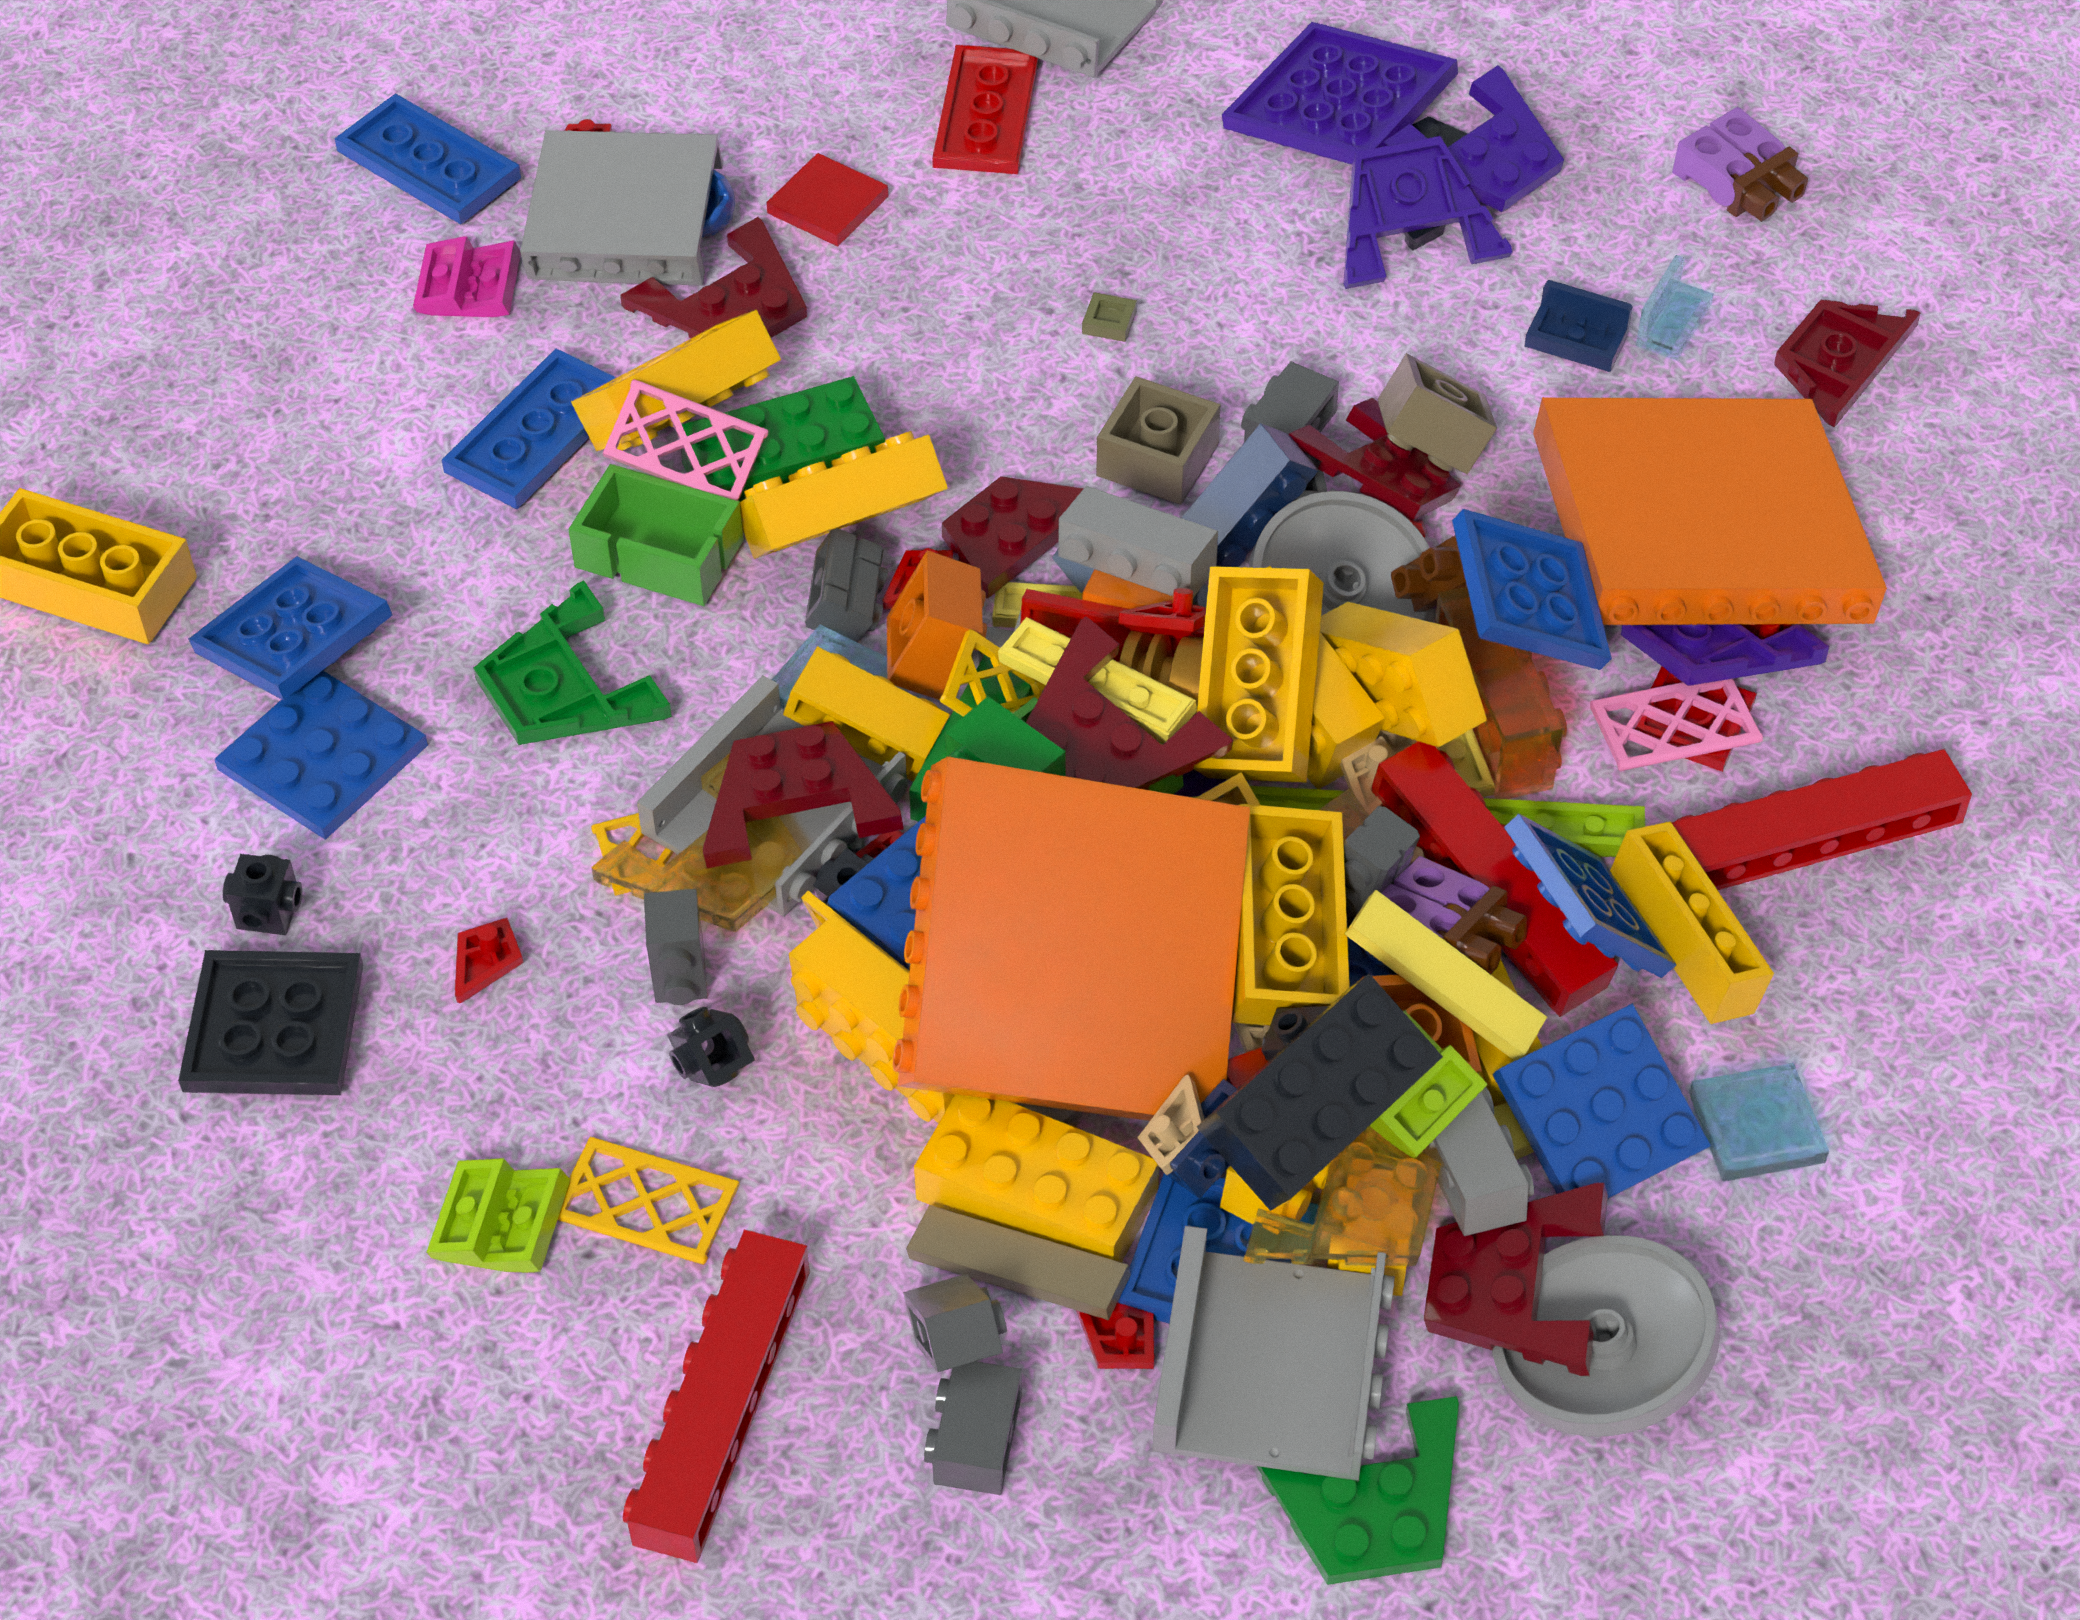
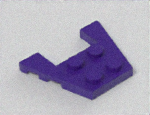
[1384,65,1564,212]
[1343,136,1513,289]
[1620,624,1830,686]

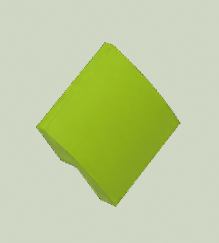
[1370,1010,1488,1159]
[426,1158,570,1273]

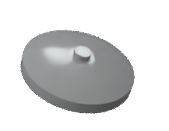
[1249,491,1438,623]
[1492,1235,1720,1437]

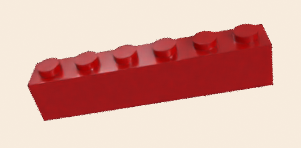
[1371,741,1618,1017]
[1671,749,1972,890]
[623,1229,810,1563]

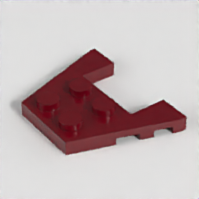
[620,217,807,338]
[1289,398,1461,521]
[1026,616,1233,790]
[702,721,904,869]
[1424,1183,1608,1376]

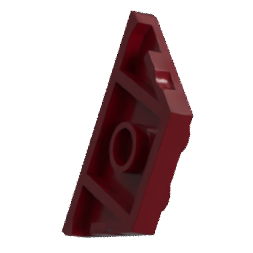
[1774,299,1921,427]
[942,476,1084,599]

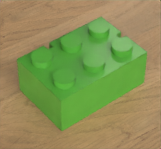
[568,464,744,606]

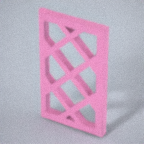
[603,379,768,501]
[1590,679,1763,771]

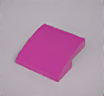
[413,236,521,317]

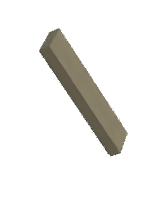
[906,1205,1131,1320]

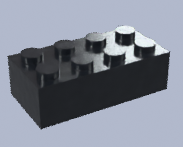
[1197,974,1443,1211]

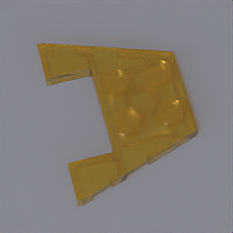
[591,753,803,932]
[1243,1126,1441,1266]

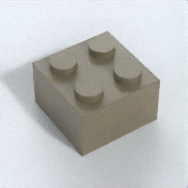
[1377,353,1497,475]
[1096,376,1221,505]

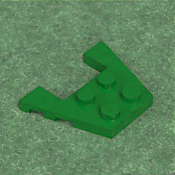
[473,580,672,745]
[1257,1396,1459,1585]

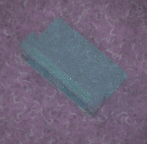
[1636,255,1714,361]

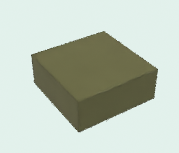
[1082,292,1137,342]

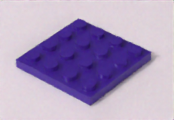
[1222,22,1458,165]

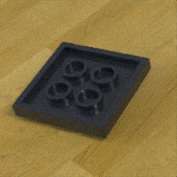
[178,950,363,1095]

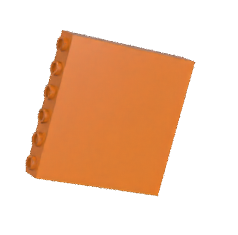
[1533,397,1887,625]
[893,757,1250,1121]

